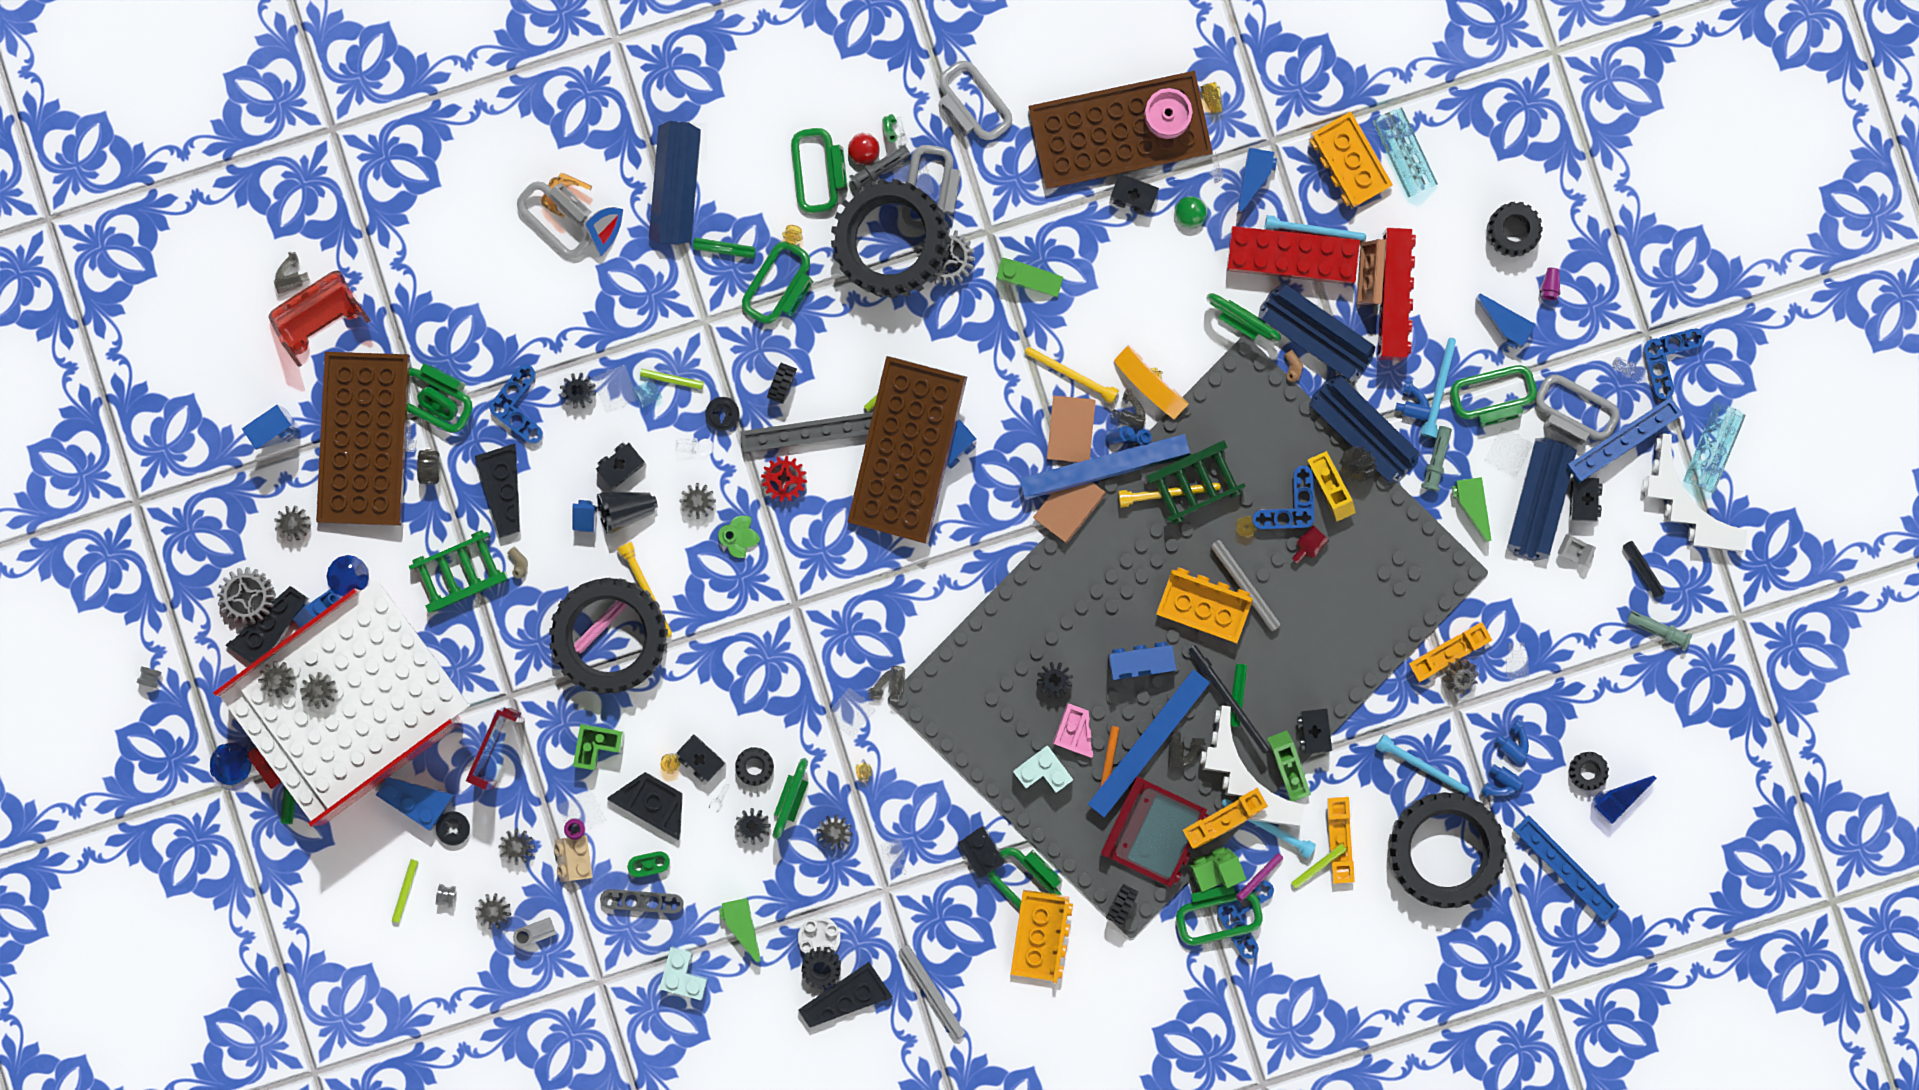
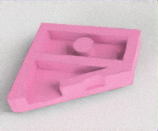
[1053,703,1093,758]

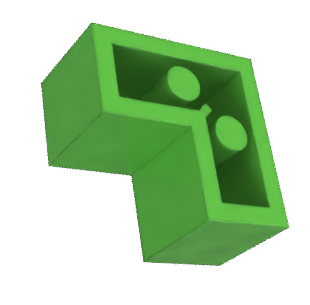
[573,724,625,770]
[1188,847,1247,892]

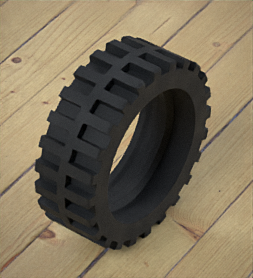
[831,179,951,298]
[549,577,668,694]
[1388,792,1507,909]

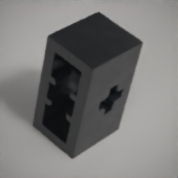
[1110,173,1159,216]
[596,442,646,490]
[1569,477,1603,522]
[1297,708,1332,754]
[677,734,726,782]

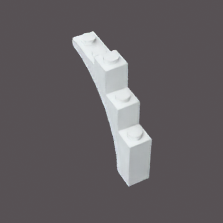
[1642,434,1747,552]
[1200,706,1304,827]

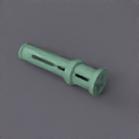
[1421,426,1453,492]
[1627,610,1693,651]

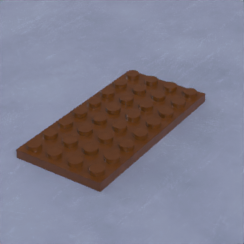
[1028,70,1213,190]
[316,352,410,526]
[847,356,968,544]

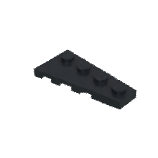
[475,443,521,538]
[225,586,310,664]
[798,962,893,1028]

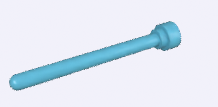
[1264,215,1367,241]
[1420,337,1456,438]
[1375,734,1469,795]
[1222,799,1316,859]

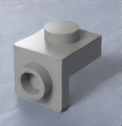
[1558,534,1596,566]

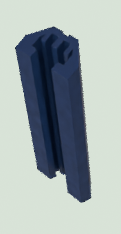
[649,121,701,245]
[1258,283,1376,382]
[1309,375,1420,485]
[1506,437,1577,561]

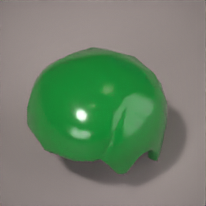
[1174,196,1208,228]

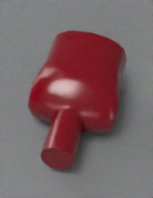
[1292,525,1329,564]

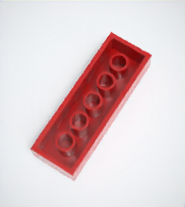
[1226,226,1360,285]
[1377,228,1416,361]

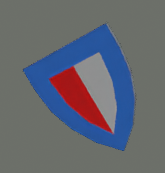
[584,207,623,256]

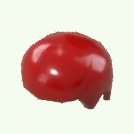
[848,132,880,166]

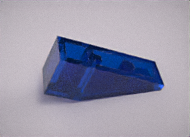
[1591,775,1657,824]

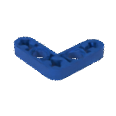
[1643,328,1705,400]
[490,364,544,444]
[1252,465,1315,530]
[1217,880,1274,959]

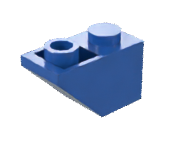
[572,500,598,533]
[293,588,340,628]

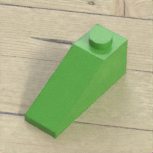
[996,257,1063,298]
[1452,477,1492,542]
[1267,730,1311,802]
[719,897,761,962]

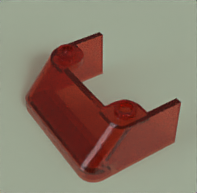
[268,270,371,367]

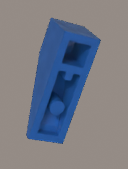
[1237,147,1277,214]
[1476,293,1536,349]

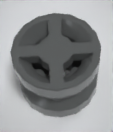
[136,666,162,688]
[436,884,457,908]

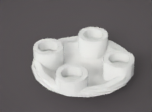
[798,916,840,954]

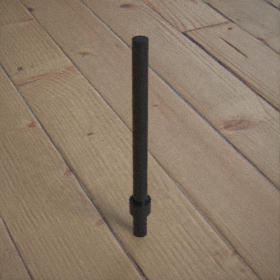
[1189,645,1270,754]

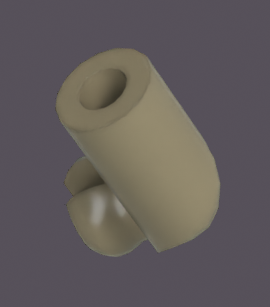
[507,546,528,578]

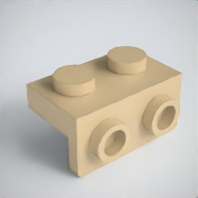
[554,835,593,882]

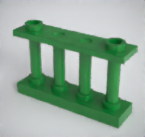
[408,530,509,614]

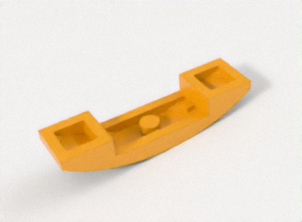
[1114,345,1189,420]
[1409,622,1492,682]
[1183,787,1268,849]
[1327,796,1355,884]

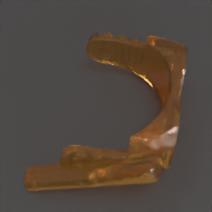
[541,172,592,218]

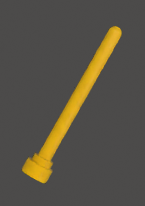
[1025,347,1119,405]
[1118,483,1221,508]
[617,541,672,638]

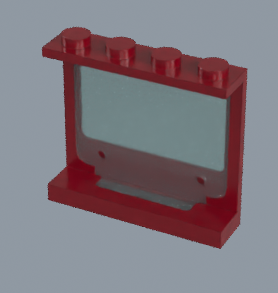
[465,707,525,790]
[1100,776,1209,887]

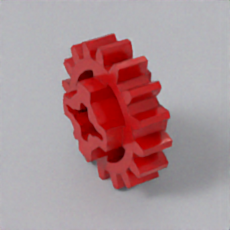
[761,456,807,502]

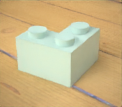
[1013,745,1073,793]
[659,946,708,1000]

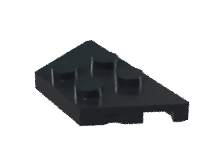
[607,772,683,840]

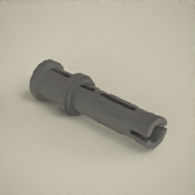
[849,145,911,192]

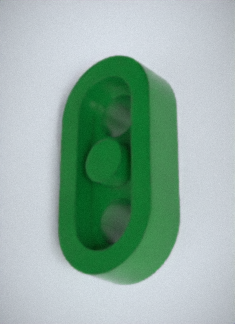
[417,387,458,421]
[627,851,670,877]

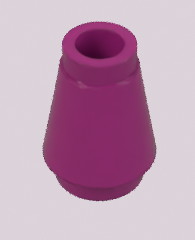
[1539,267,1561,300]
[564,818,585,840]

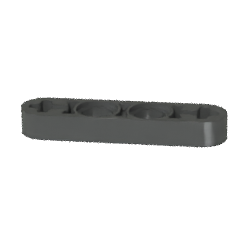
[600,889,684,913]

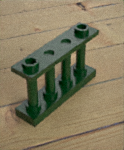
[1145,440,1246,525]

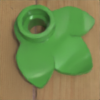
[718,516,760,558]

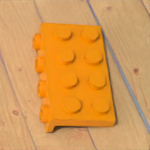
[1309,111,1393,209]
[1156,567,1253,643]
[1010,889,1073,984]

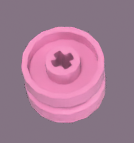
[1144,88,1193,139]

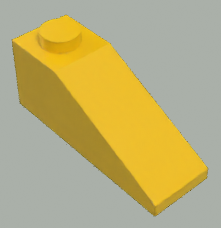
[1307,451,1356,522]

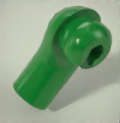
[882,114,898,143]

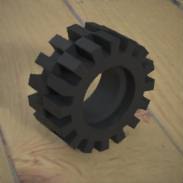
[767,362,797,404]
[735,747,774,786]
[1568,752,1609,790]
[1106,884,1139,926]
[801,947,841,989]

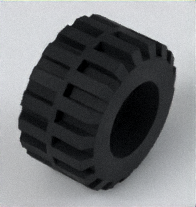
[1487,201,1543,257]

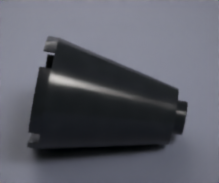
[597,492,658,534]

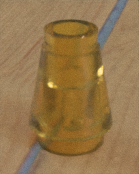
[1200,81,1223,114]

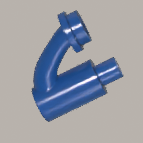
[1395,380,1431,421]
[1106,426,1152,445]
[1495,719,1529,765]
[1480,764,1525,798]

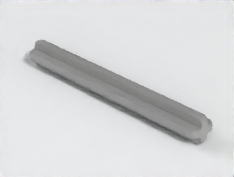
[1211,540,1280,631]
[899,945,965,1040]

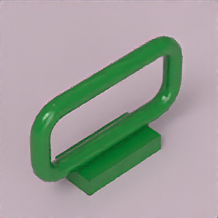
[791,128,848,214]
[742,241,814,324]
[1206,293,1281,343]
[407,363,473,433]
[1450,365,1537,428]
[772,758,809,839]
[987,847,1063,911]
[1176,885,1263,946]

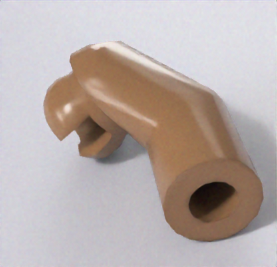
[1284,350,1303,382]

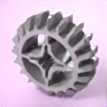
[917,230,975,286]
[217,567,276,625]

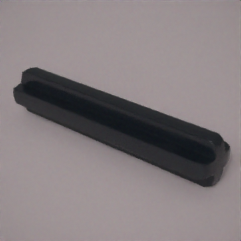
[1623,540,1665,598]

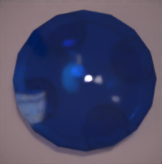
[326,555,369,597]
[210,743,252,785]

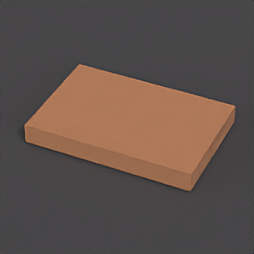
[1356,239,1386,307]
[1047,395,1096,463]
[1033,482,1106,544]

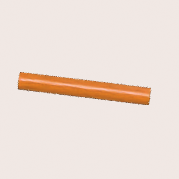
[1100,726,1120,787]

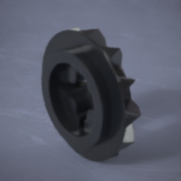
[705,397,740,431]
[436,811,470,846]

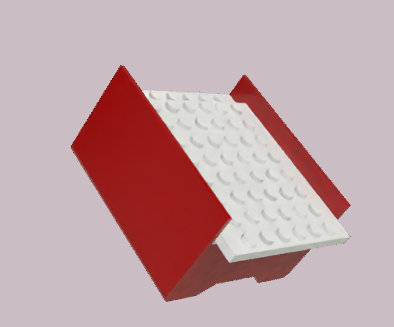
[213,580,470,826]

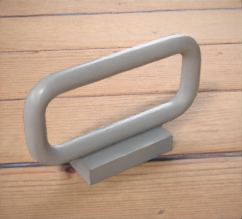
[938,61,1013,140]
[902,145,961,230]
[517,181,592,258]
[1535,375,1620,445]

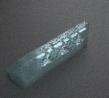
[1372,107,1438,198]
[1683,402,1746,494]

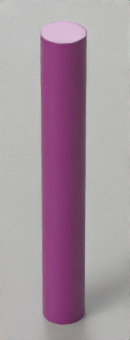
[1236,853,1284,902]

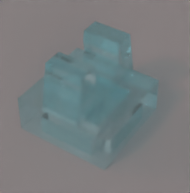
[632,379,662,408]

